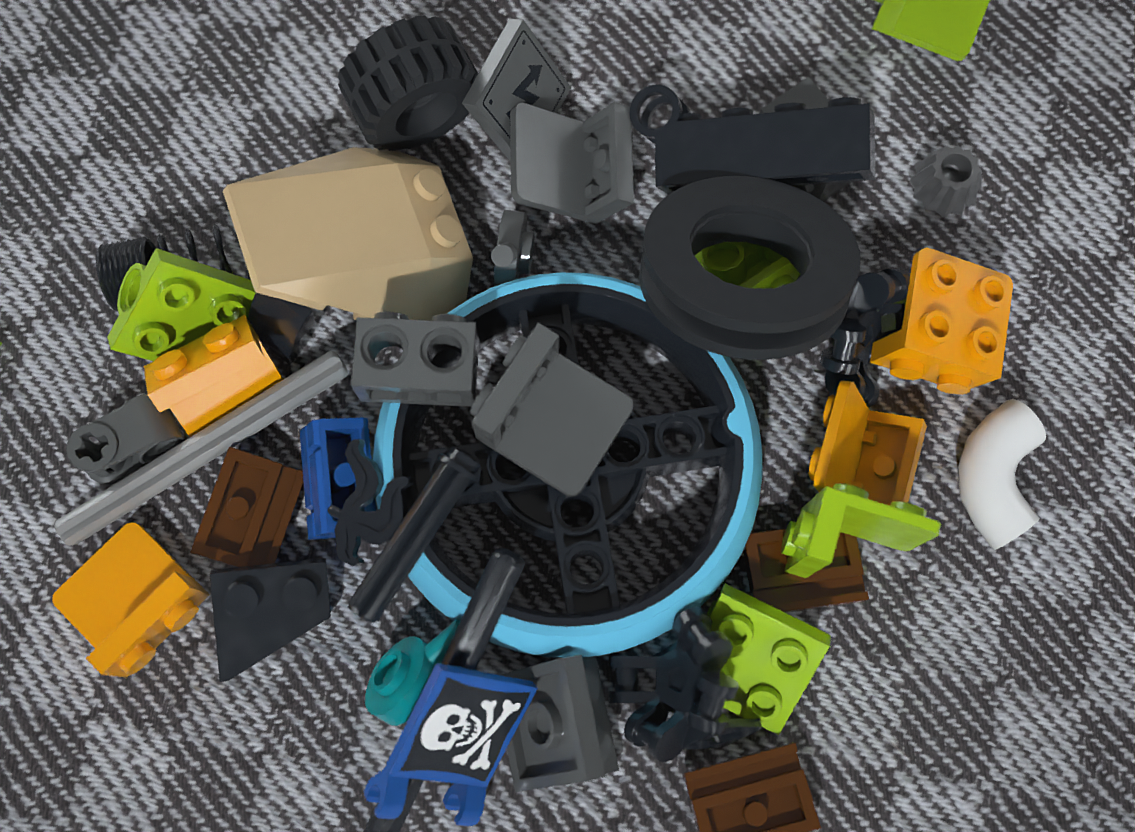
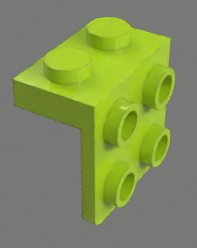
[872,0,990,61]
[781,483,941,578]

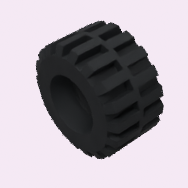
[338,15,478,151]

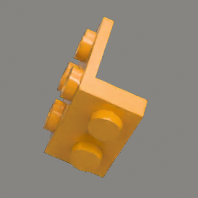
[870,248,1013,394]
[144,315,284,437]
[809,380,927,506]
[52,522,210,678]

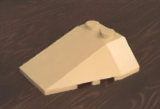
[223,147,473,321]

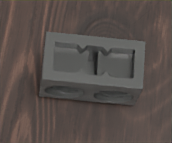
[351,311,479,406]

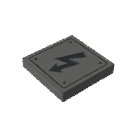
[462,18,571,162]

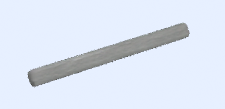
[54,351,348,546]

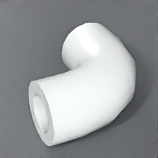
[957,399,1046,550]

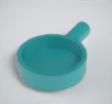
[365,619,460,726]

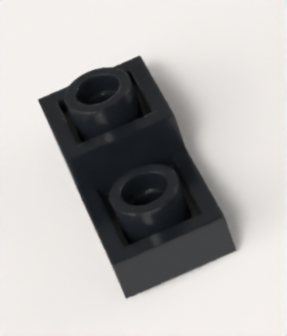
[248,292,315,365]

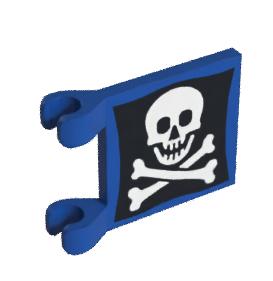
[364,663,538,826]

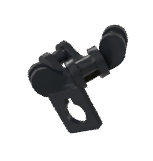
[796,268,910,408]
[609,606,763,762]

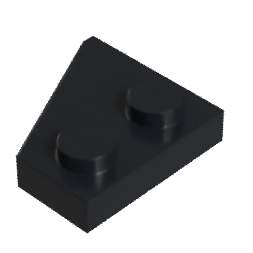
[210,558,331,682]

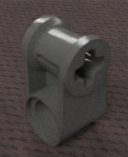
[66,393,186,485]

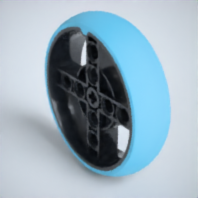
[373,272,763,658]

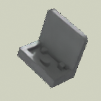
[510,102,635,224]
[470,323,633,496]

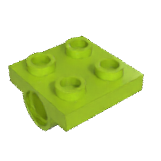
[107,248,256,361]
[707,583,831,735]

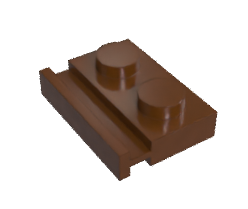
[190,447,303,567]
[743,529,869,613]
[682,742,821,832]

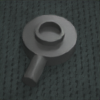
[491,210,535,286]

